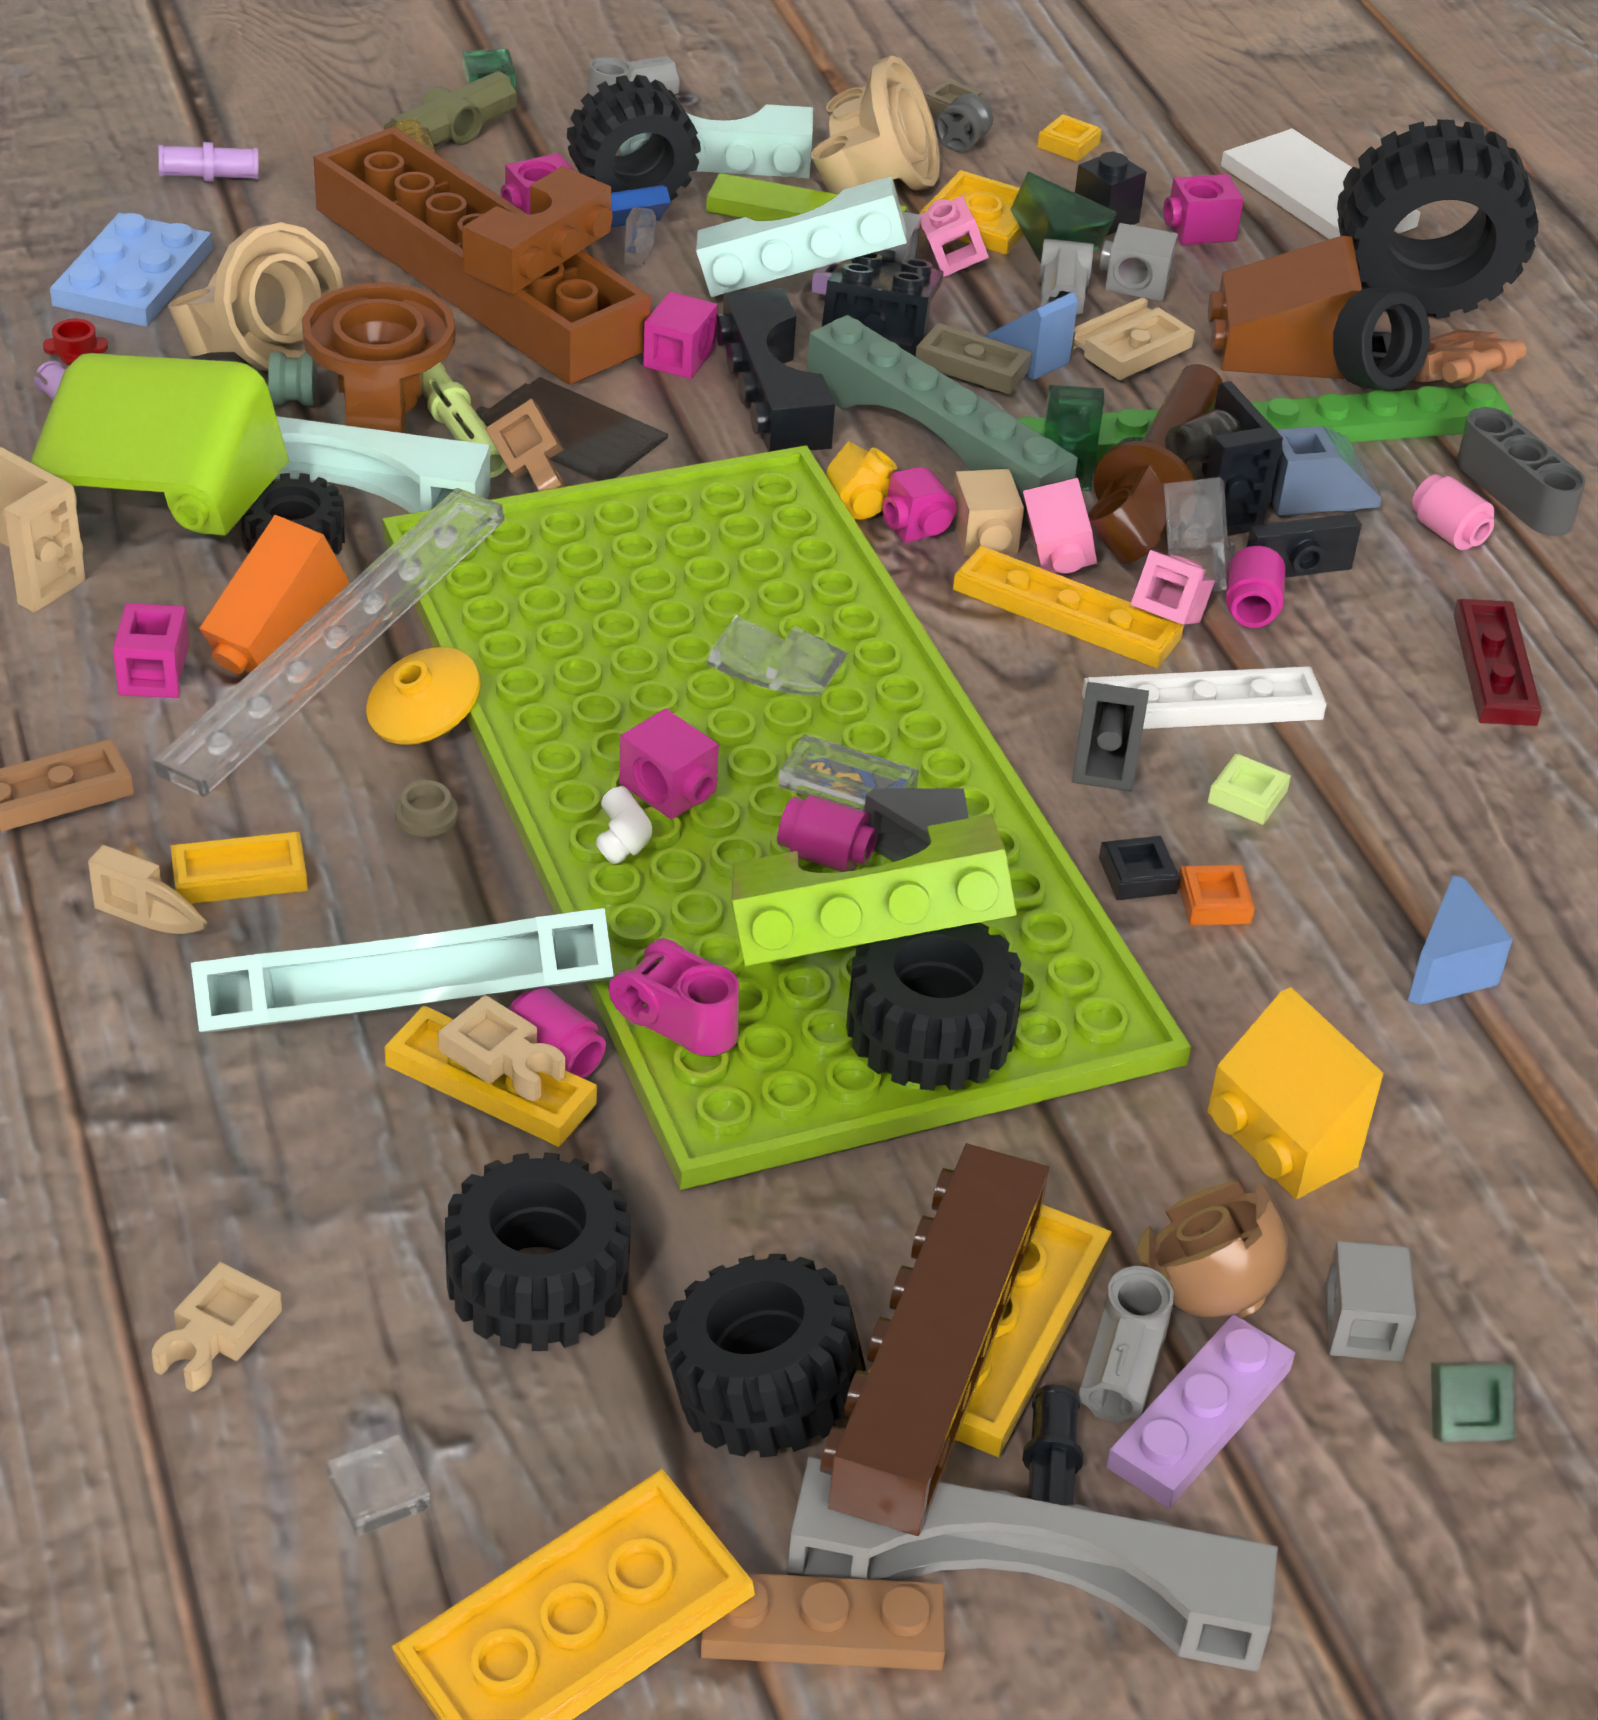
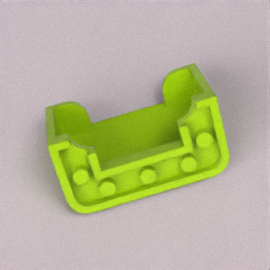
[30,353,289,535]

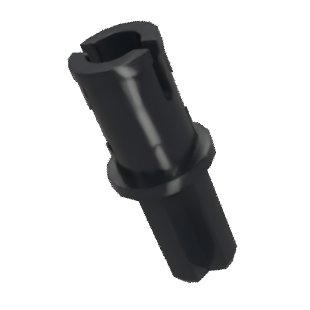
[1022,1384,1084,1506]

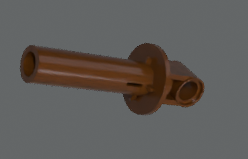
[1088,364,1222,564]

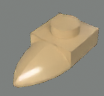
[88,845,208,934]

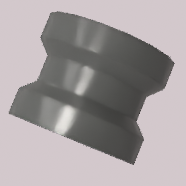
[935,93,993,152]

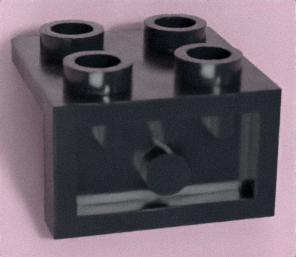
[822,252,944,357]
[1195,381,1283,540]

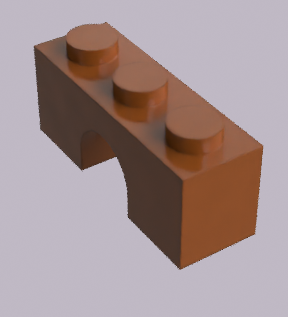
[462,166,613,295]

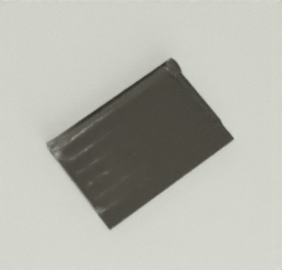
[475,377,668,481]

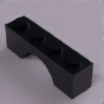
[716,288,835,452]

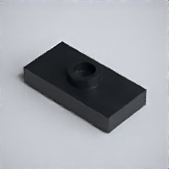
[1247,513,1362,578]

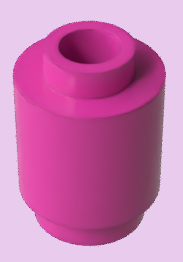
[1226,546,1286,628]
[777,795,878,872]
[508,987,606,1079]

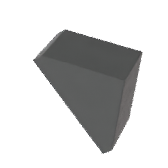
[864,788,969,862]

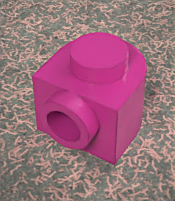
[883,467,957,543]

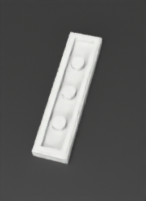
[1082,666,1327,729]

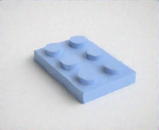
[50,213,213,327]

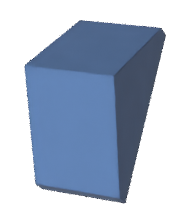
[984,292,1078,380]
[1408,875,1513,1005]

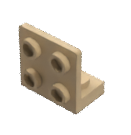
[0,447,86,613]

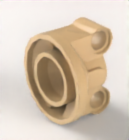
[811,55,940,194]
[168,222,344,371]

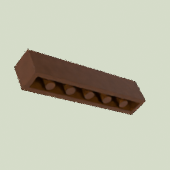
[820,1143,1050,1537]

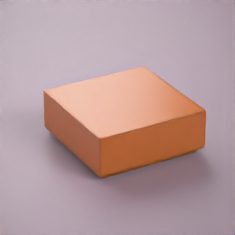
[1178,865,1255,926]

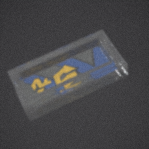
[779,734,919,811]

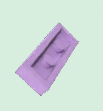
[1106,1314,1295,1509]

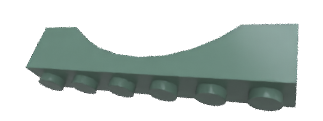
[807,315,1078,530]

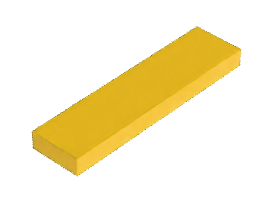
[953,546,1184,669]

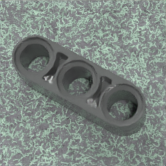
[1457,407,1586,536]

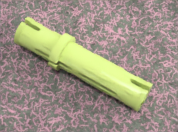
[422,362,507,478]

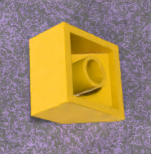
[1207,987,1384,1200]

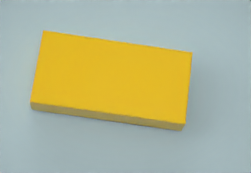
[170,832,308,904]

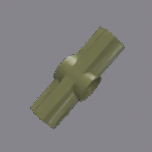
[384,71,517,149]

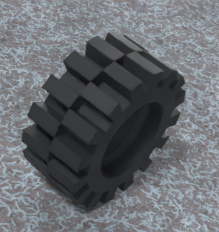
[241,473,345,555]

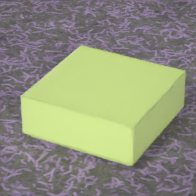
[1208,754,1291,825]

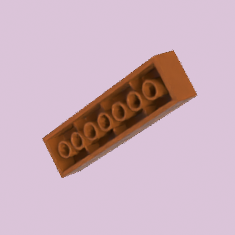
[313,126,651,385]

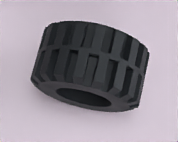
[567,75,701,201]
[846,922,1024,1091]
[445,1152,631,1351]
[663,1254,866,1457]

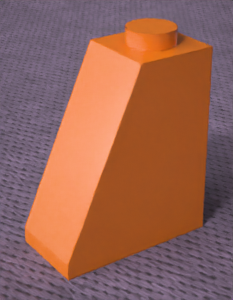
[199,515,357,679]

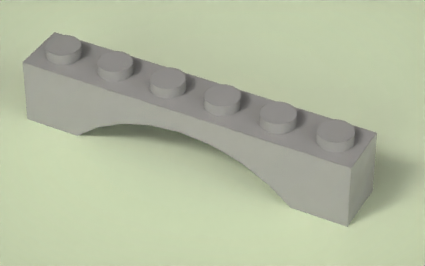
[787,1457,1278,1672]

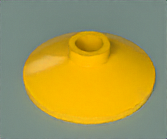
[366,647,481,745]

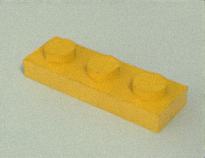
[385,1005,597,1147]

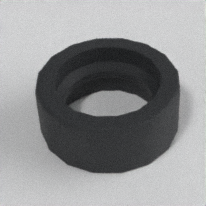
[1333,288,1430,391]

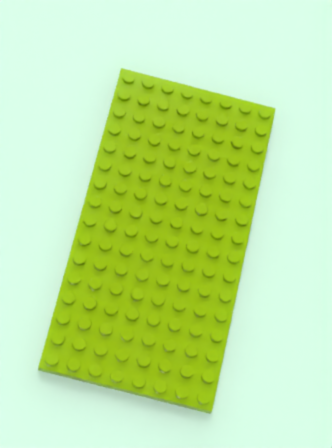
[382,445,1191,1190]

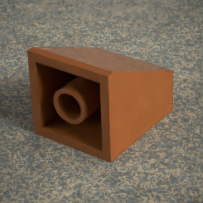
[1208,236,1362,379]

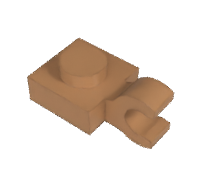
[485,399,568,491]

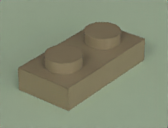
[916,322,1032,394]

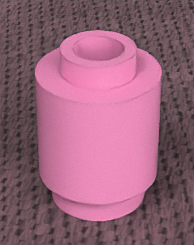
[1412,474,1494,550]

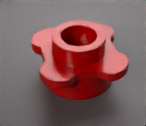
[43,318,108,365]

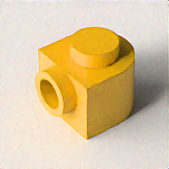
[826,441,897,520]

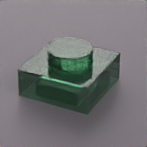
[462,49,516,88]
[1431,1361,1515,1442]

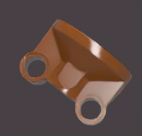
[302,282,456,433]

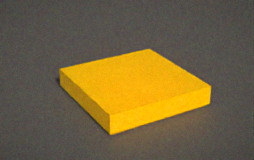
[919,170,1047,255]

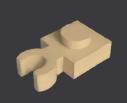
[438,994,565,1101]
[152,1262,282,1392]

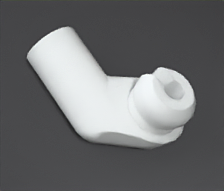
[596,786,653,864]

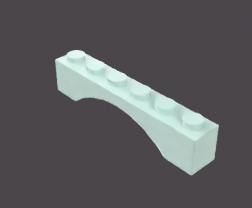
[275,416,491,513]
[191,908,614,1033]

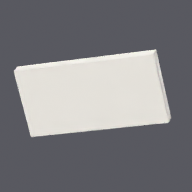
[1221,128,1421,240]

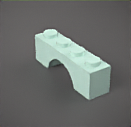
[620,104,813,178]
[696,176,907,297]

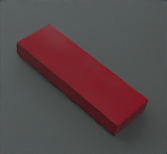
[1453,599,1542,726]

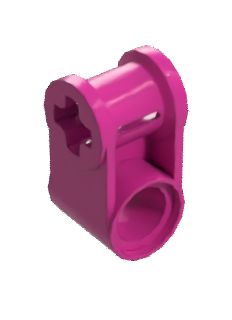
[608,938,739,1056]

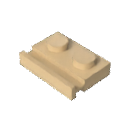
[1071,297,1195,380]

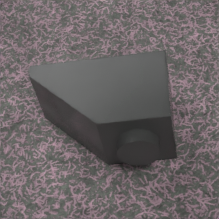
[1072,682,1149,792]

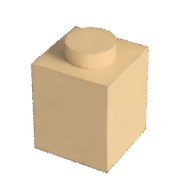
[952,469,1024,556]

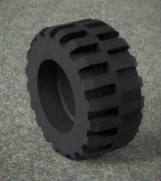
[1337,119,1539,319]

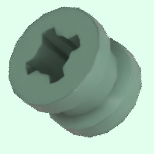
[268,351,317,407]

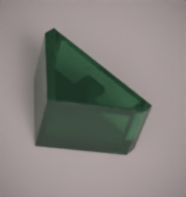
[1010,171,1117,263]

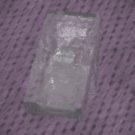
[1164,477,1235,593]

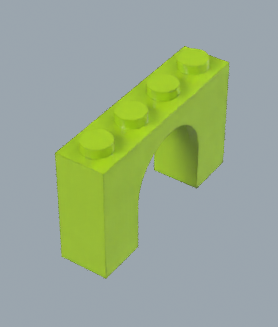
[732,814,1017,966]

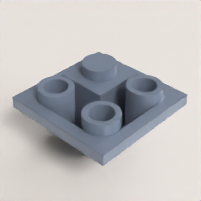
[1271,426,1382,516]

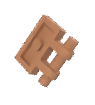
[1413,329,1527,383]

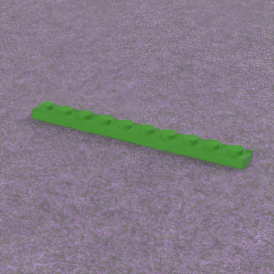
[1017,383,1513,464]

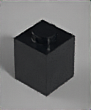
[1072,151,1147,237]

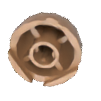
[1136,1181,1288,1318]

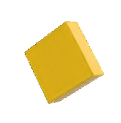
[1037,114,1102,162]

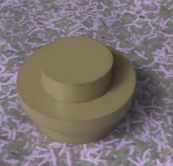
[395,780,458,838]

